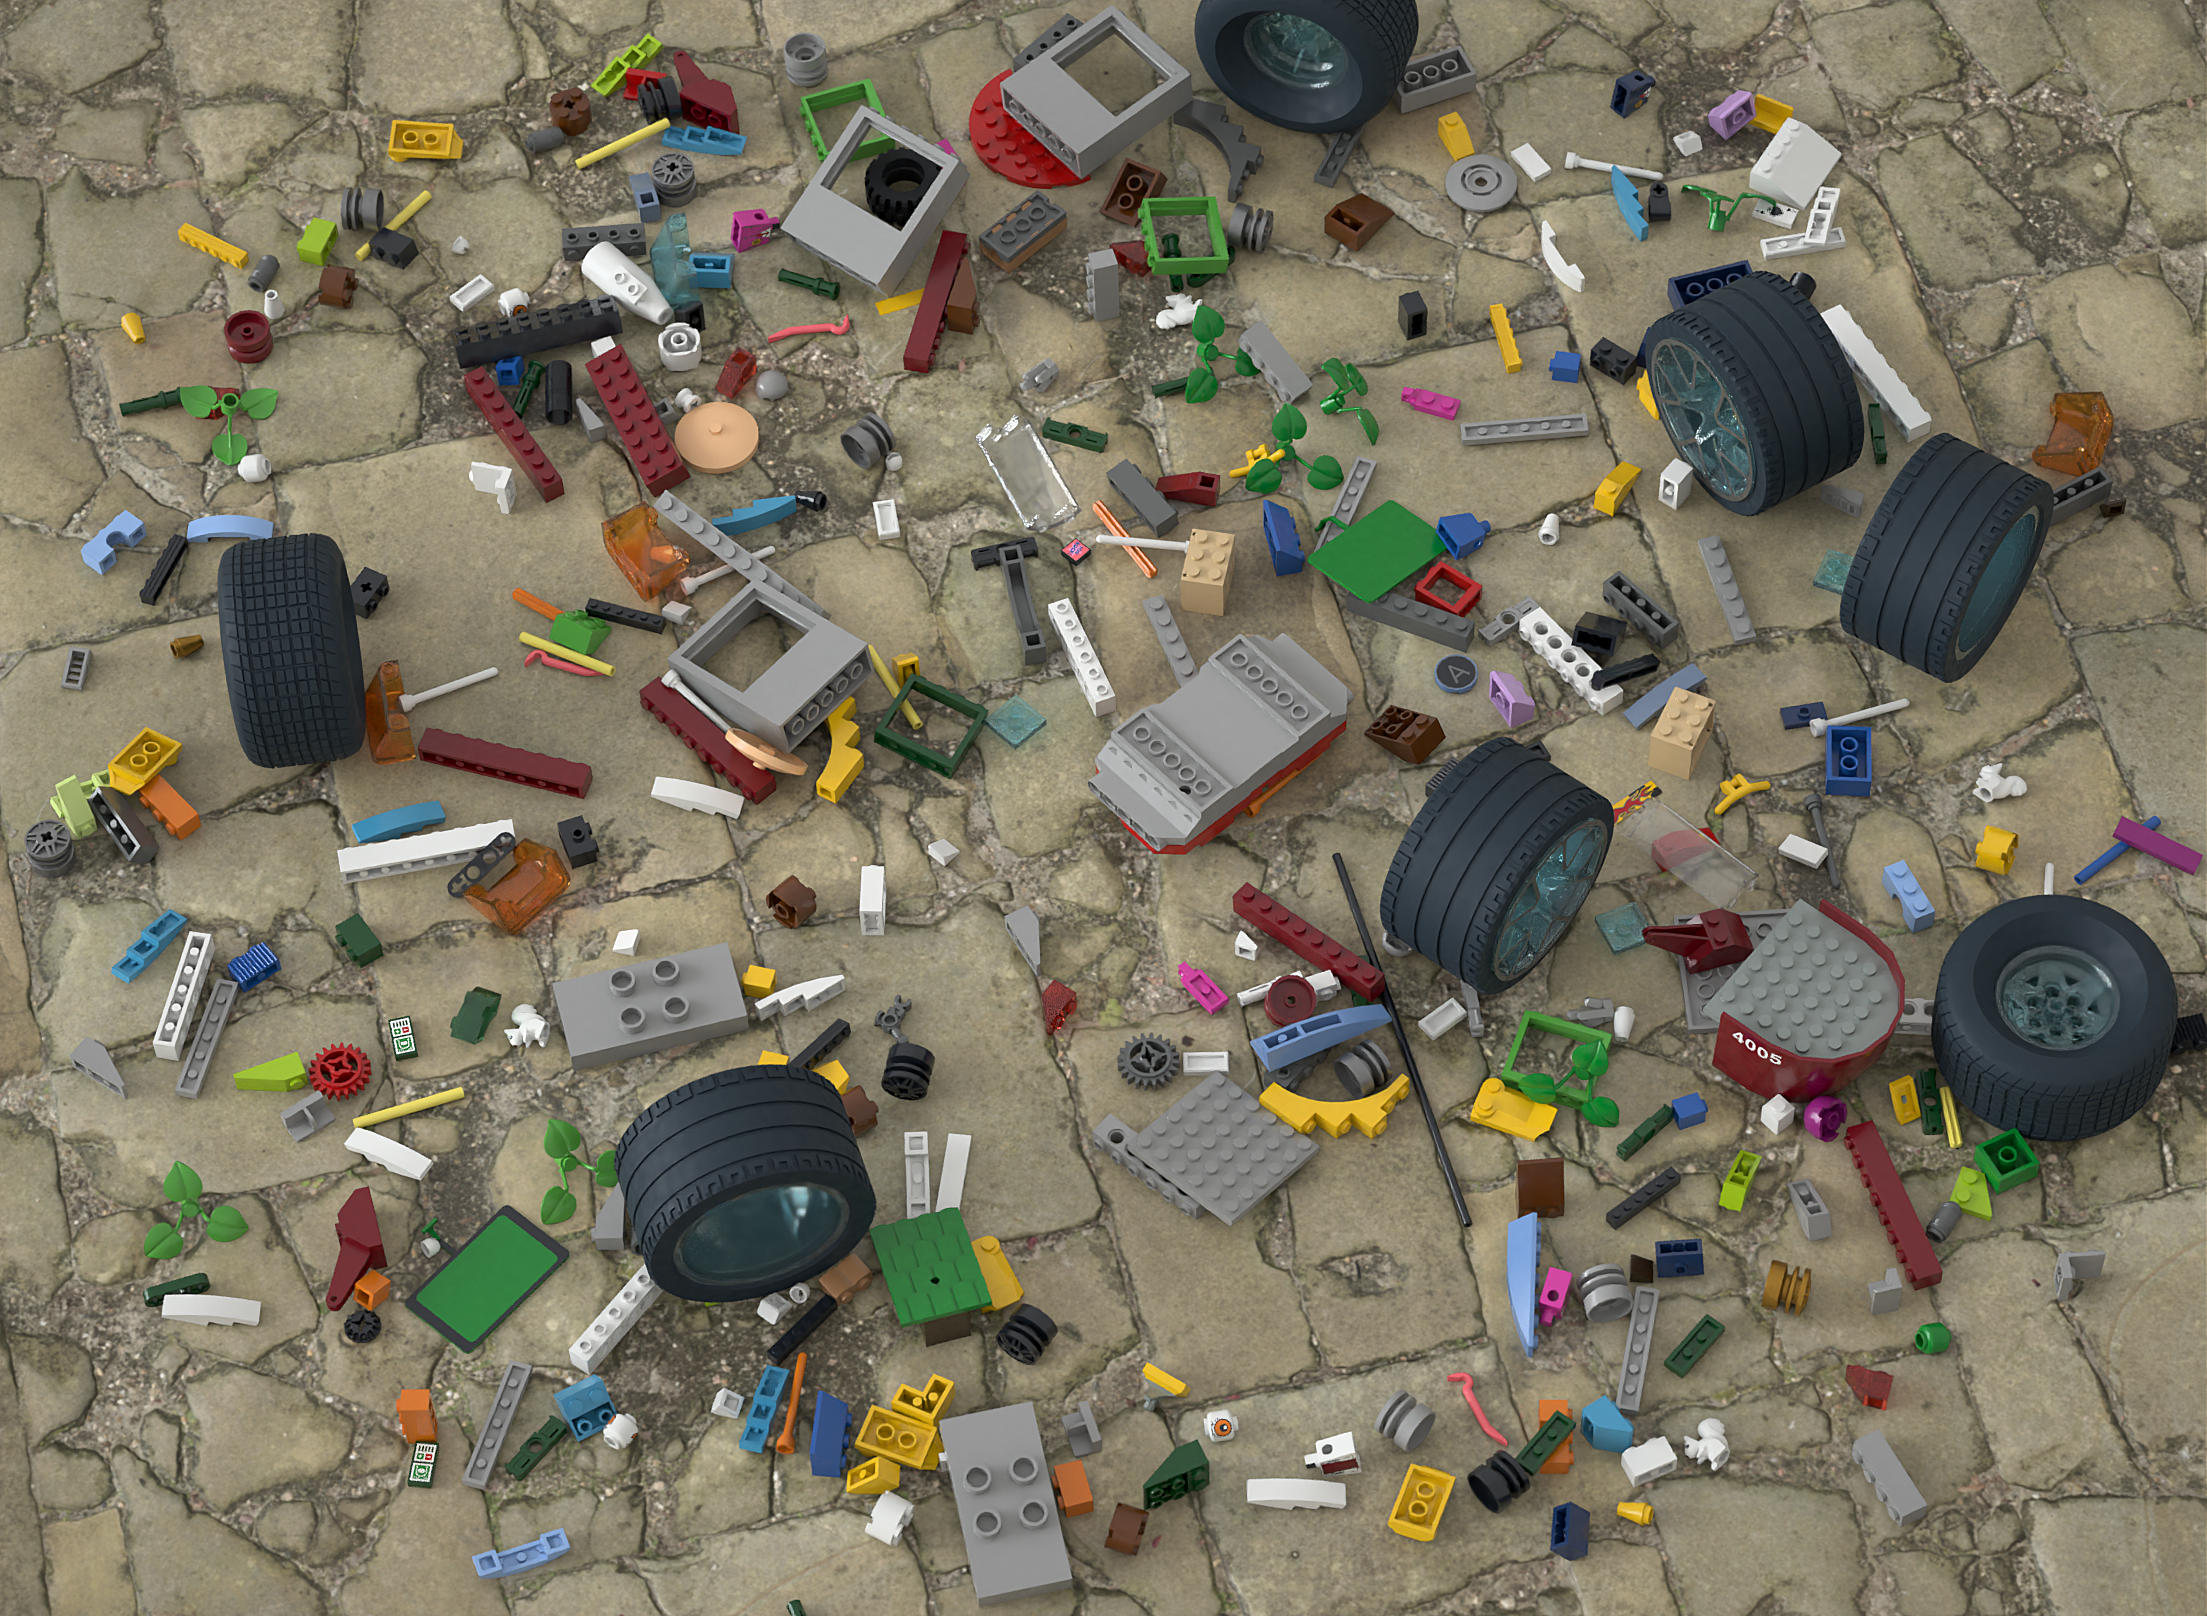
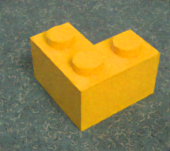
[891,1373,956,1427]

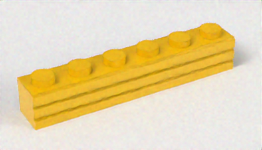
[178,223,249,269]
[1489,303,1523,374]

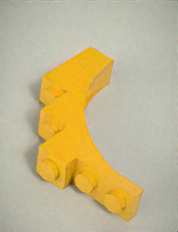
[816,695,865,804]
[1259,1073,1410,1139]

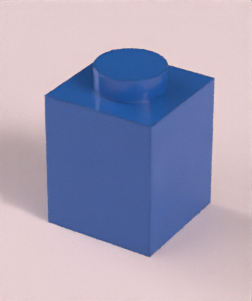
[1549,351,1581,383]
[1671,1092,1708,1130]

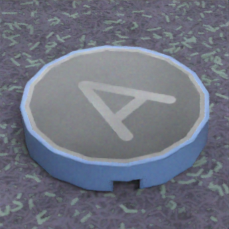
[1434,654,1478,694]

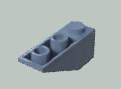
[628,172,661,223]

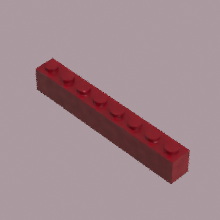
[903,230,971,374]
[464,366,565,503]
[639,676,777,805]
[418,728,593,799]
[1232,882,1385,1002]
[1843,1120,1943,1291]

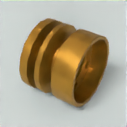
[1761,1259,1812,1317]

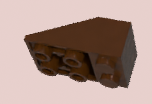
[1324,193,1395,252]
[1364,705,1446,765]

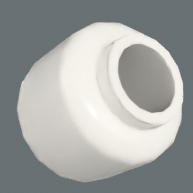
[238,454,271,483]

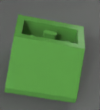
[549,609,612,655]

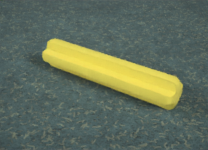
[1939,1086,1963,1148]

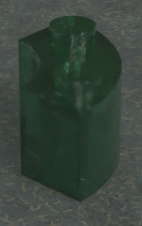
[450,986,502,1045]

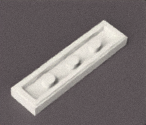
[1760,227,1846,260]
[935,1133,972,1212]

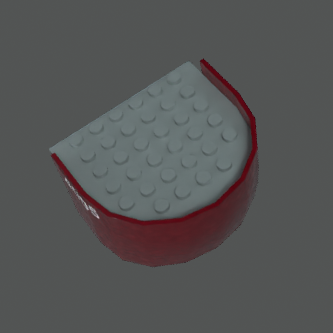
[1703,899,1905,1103]

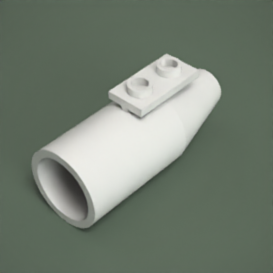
[582,241,673,325]

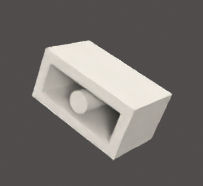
[1658,458,1693,510]
[1621,1436,1677,1487]

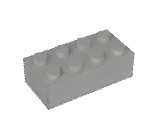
[1392,46,1476,114]

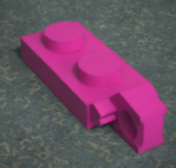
[1401,387,1461,421]
[1178,961,1229,1015]

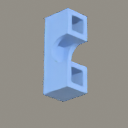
[81,510,147,575]
[1882,860,1935,933]

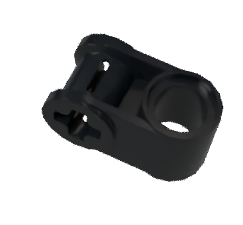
[1648,182,1671,222]

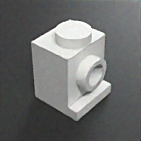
[1305,970,1341,1006]

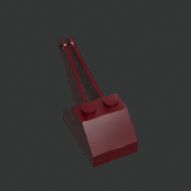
[673,51,740,135]
[1642,908,1754,975]
[326,1186,388,1312]

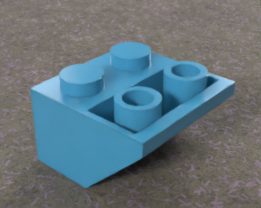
[688,252,735,289]
[554,1374,617,1442]
[1580,1395,1634,1453]

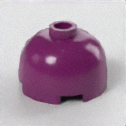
[1804,1095,1847,1142]

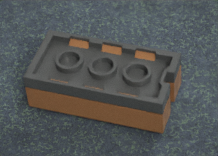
[979,190,1067,274]

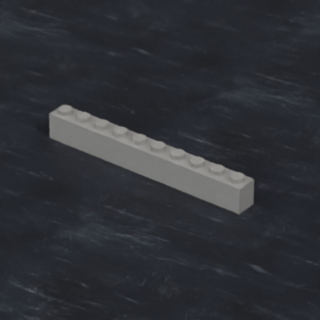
[653,490,832,620]

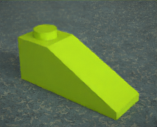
[233,1052,309,1092]
[1719,1150,1762,1212]

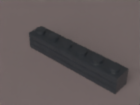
[139,534,188,606]
[585,598,666,635]
[1591,653,1661,690]
[788,1018,851,1070]
[1606,1166,1681,1230]
[767,1294,838,1366]

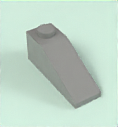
[1005,905,1041,977]
[70,1037,128,1099]
[1786,1179,1832,1241]
[591,1182,626,1250]

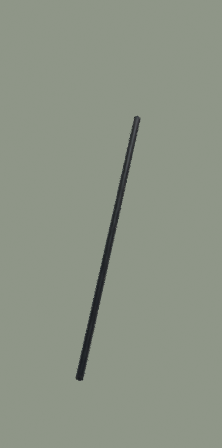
[1332,853,1473,1227]

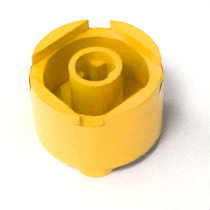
[1975,825,2019,876]

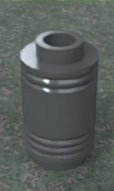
[525,126,564,154]
[248,255,280,292]
[1926,1201,1963,1243]

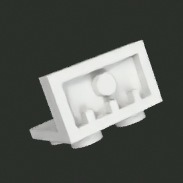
[471,462,517,514]

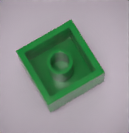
[1973,1128,2040,1195]

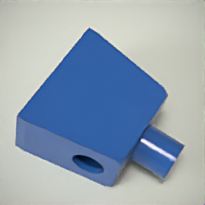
[1436,513,1491,560]

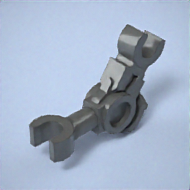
[874,995,912,1044]

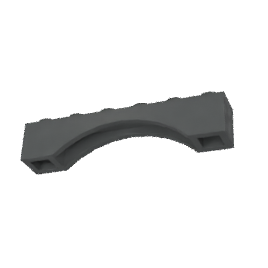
[999,545,1047,665]

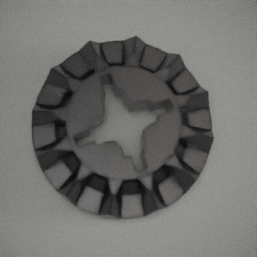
[344,1308,381,1343]

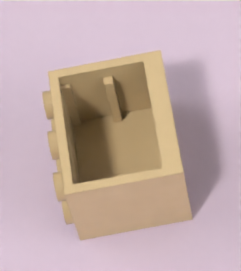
[1181,529,1235,616]
[1648,686,1716,780]

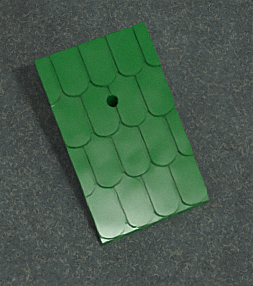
[869,1207,992,1347]

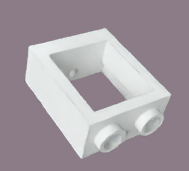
[859,865,887,935]

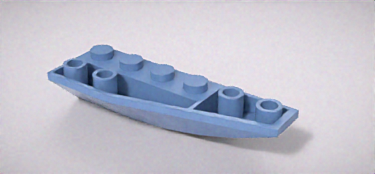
[1250,1004,1392,1072]
[1507,1212,1541,1358]

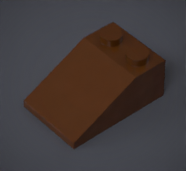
[1099,157,1168,228]
[947,257,981,335]
[1515,1157,1565,1219]

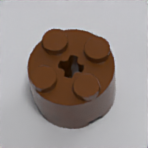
[549,87,592,136]
[318,264,359,309]
[766,875,817,929]
[840,1085,879,1138]
[1104,1502,1150,1556]

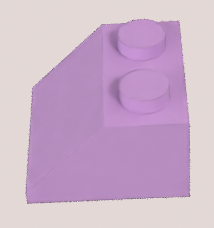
[1708,90,1757,140]
[1489,671,1535,728]

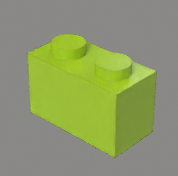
[297,217,339,266]

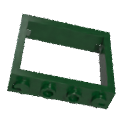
[874,673,989,780]

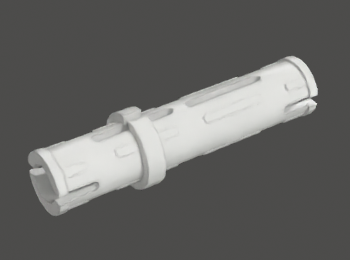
[1237,971,1303,1007]

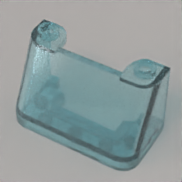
[649,212,700,311]

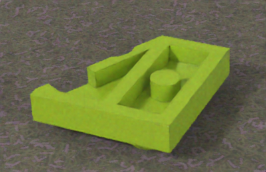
[1949,1166,1992,1222]

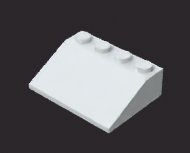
[1749,117,1842,211]

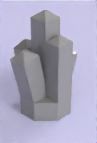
[1020,359,1059,392]
[1566,996,1614,1028]

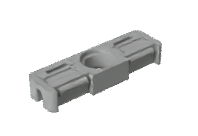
[1478,595,1539,647]
[1460,980,1484,1038]

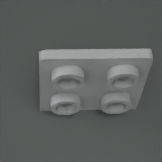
[2053,1249,2106,1301]

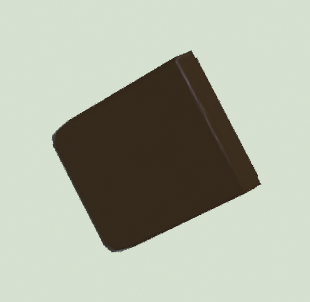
[2099,498,2126,518]
[1630,1254,1653,1283]

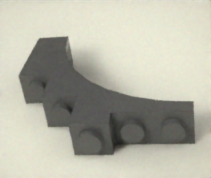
[1174,99,1264,203]

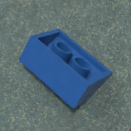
[1263,500,1305,576]
[810,1391,853,1478]

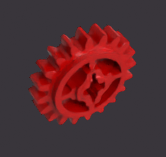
[308,1042,372,1101]

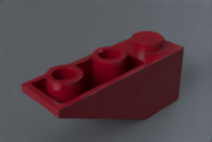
[1155,472,1220,507]

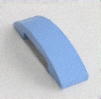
[187,515,274,542]
[472,1528,570,1579]

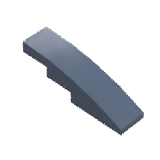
[1623,663,1708,731]

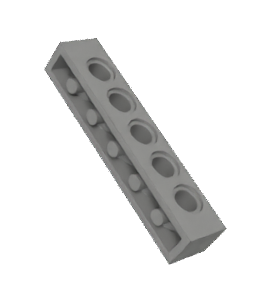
[1092,1114,1207,1220]

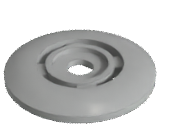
[1445,155,1517,212]

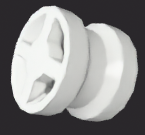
[675,388,701,413]

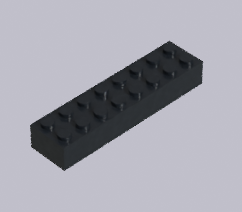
[450,295,623,369]

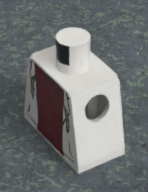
[1304,1432,1362,1477]

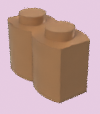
[819,1253,873,1306]

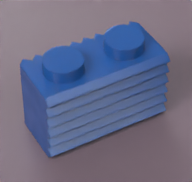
[227,942,281,993]

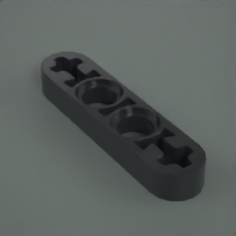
[447,832,516,898]

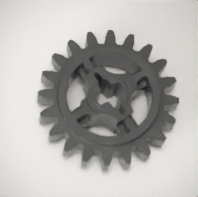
[1117,1032,1180,1091]

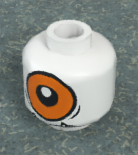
[498,288,530,318]
[1203,1410,1239,1442]
[603,1414,638,1449]

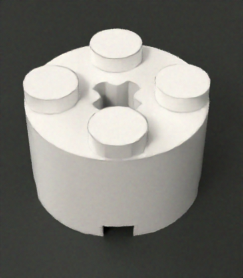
[658,323,702,371]
[865,1490,915,1547]

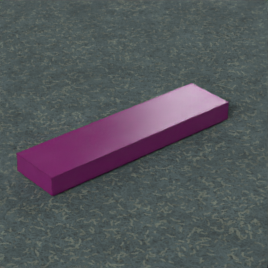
[2112,816,2203,876]

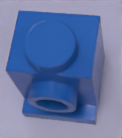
[495,356,525,386]

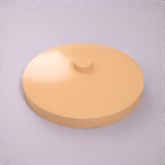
[675,402,759,474]
[725,728,808,775]

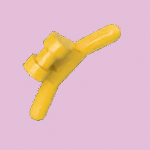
[1229,443,1285,478]
[1714,773,1771,815]

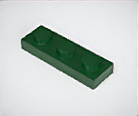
[1664,1314,1725,1379]
[1515,1410,1576,1477]

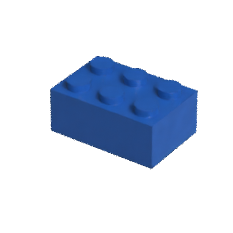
[1825,725,1872,796]

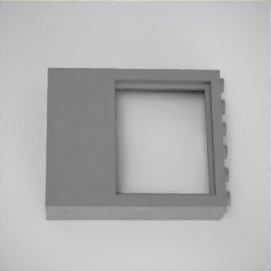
[1000,5,1193,179]
[780,105,970,298]
[667,578,875,754]

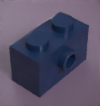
[1655,1238,1704,1278]
[1550,1502,1590,1561]

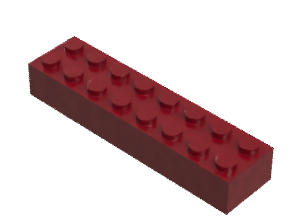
[585,344,691,498]

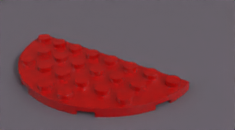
[969,69,1091,189]

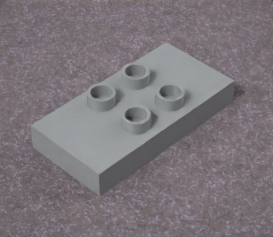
[552,942,749,1071]
[939,1401,1072,1607]

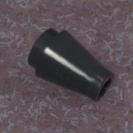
[794,490,827,512]

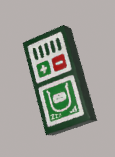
[388,1015,418,1061]
[407,1441,440,1489]

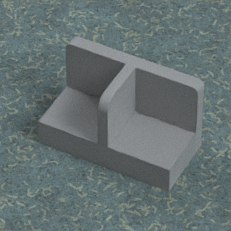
[280,1090,335,1143]
[1868,1267,1902,1315]
[1062,1400,1102,1458]

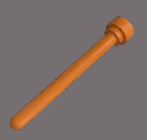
[1243,755,1321,818]
[776,1352,807,1454]

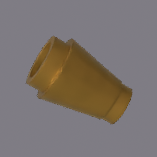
[170,634,204,659]

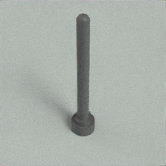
[1803,794,1841,889]

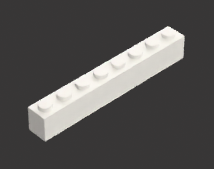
[1820,304,1932,442]
[337,819,518,884]

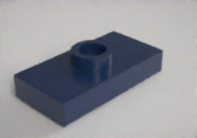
[1780,701,1828,730]

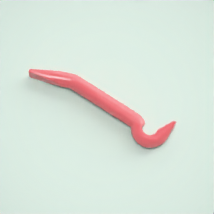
[768,315,850,343]
[524,650,605,676]
[1447,1372,1508,1447]

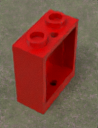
[1414,561,1482,618]

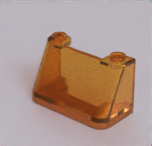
[2032,391,2114,477]
[601,501,691,602]
[365,659,416,765]
[462,838,571,935]

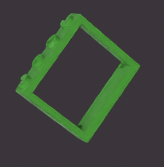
[799,78,896,162]
[1138,196,1229,275]
[1501,1010,1612,1111]

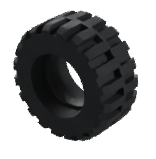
[865,147,941,225]

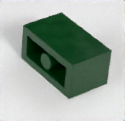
[335,913,384,968]

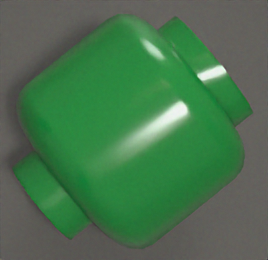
[1915,1322,1951,1354]

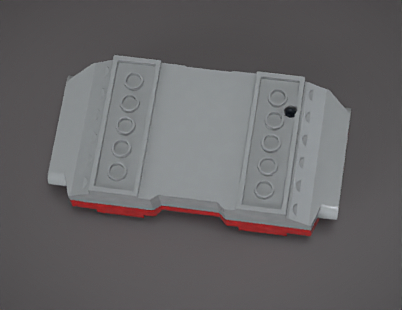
[1087,633,1354,855]

